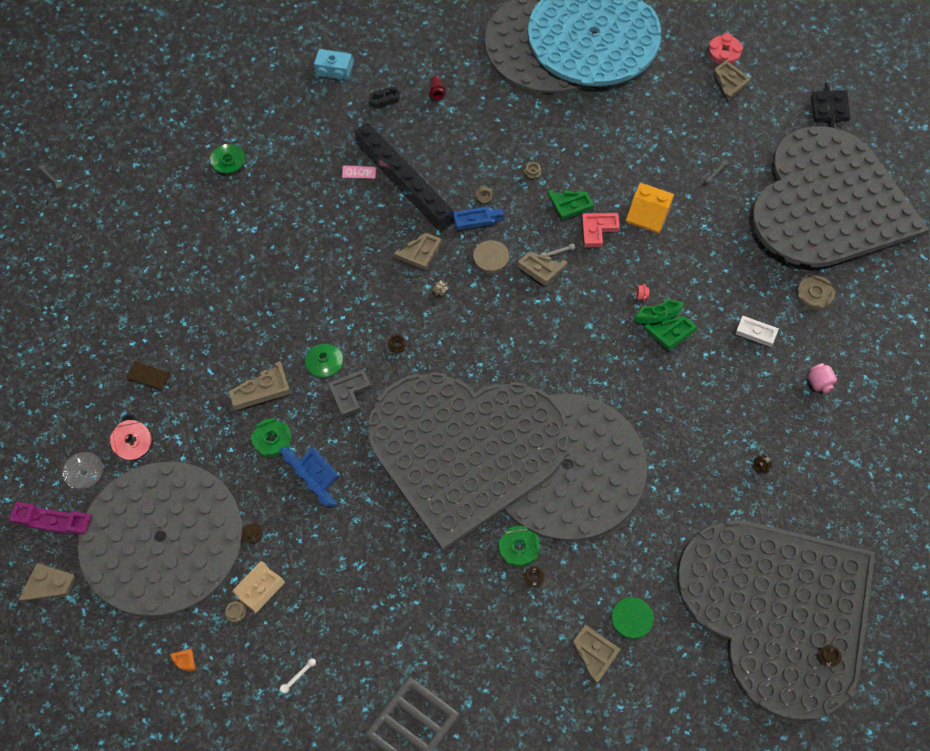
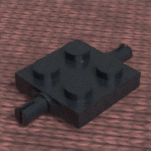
[812,82,851,129]

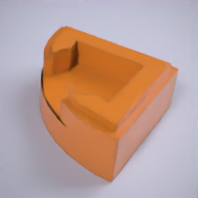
[170,649,196,672]

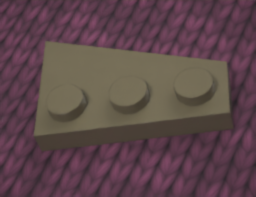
[229,361,291,410]

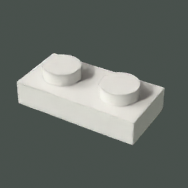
[736,316,778,347]

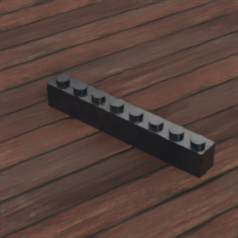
[354,122,454,232]

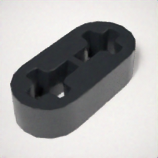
[369,87,400,109]

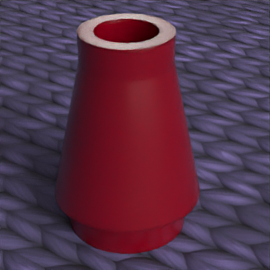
[429,76,446,100]

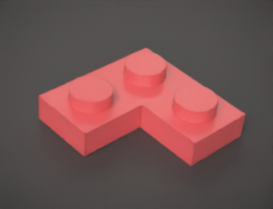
[582,213,620,248]

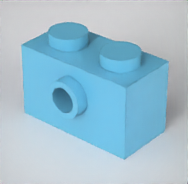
[314,49,353,80]

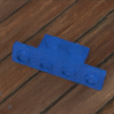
[279,447,339,507]

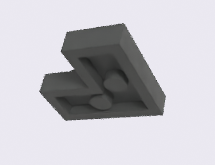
[328,369,371,418]

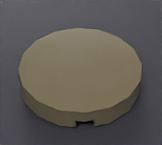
[473,240,509,274]
[797,275,835,310]

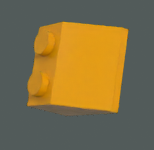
[626,183,674,234]

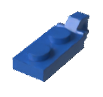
[454,206,504,231]

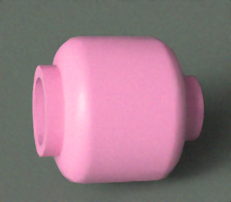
[808,363,837,393]

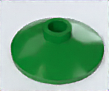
[210,144,245,173]
[305,344,343,378]

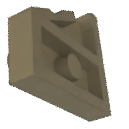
[517,252,568,286]

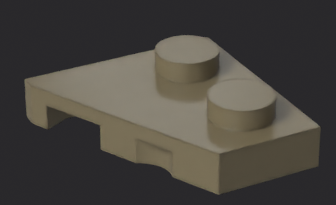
[714,60,751,100]
[394,232,442,270]
[19,563,77,603]
[573,625,621,684]

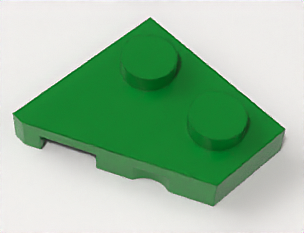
[547,190,594,221]
[644,316,697,351]

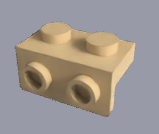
[233,561,285,613]

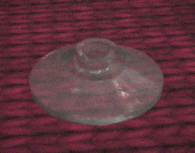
[63,452,103,489]

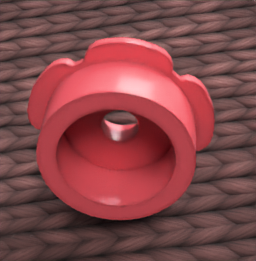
[636,284,649,302]

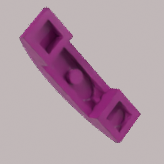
[9,502,92,535]

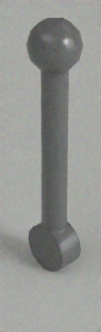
[704,159,729,184]
[38,165,63,190]

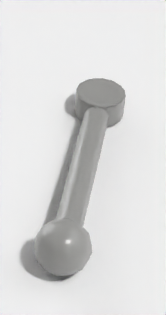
[540,244,575,256]

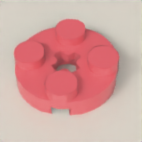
[708,33,743,64]
[110,420,152,460]

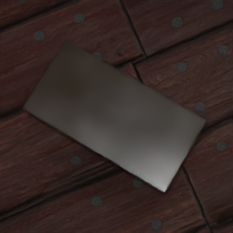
[126,362,171,391]

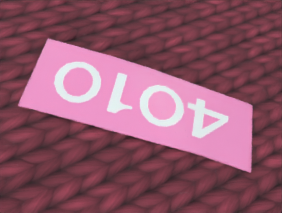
[342,166,376,179]

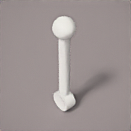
[280,658,316,694]

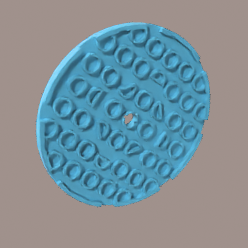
[528,0,661,86]

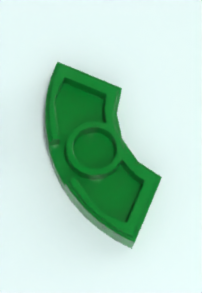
[635,299,684,323]

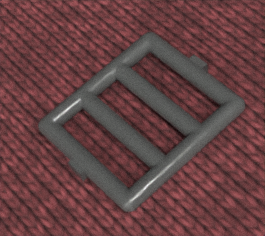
[365,677,459,751]

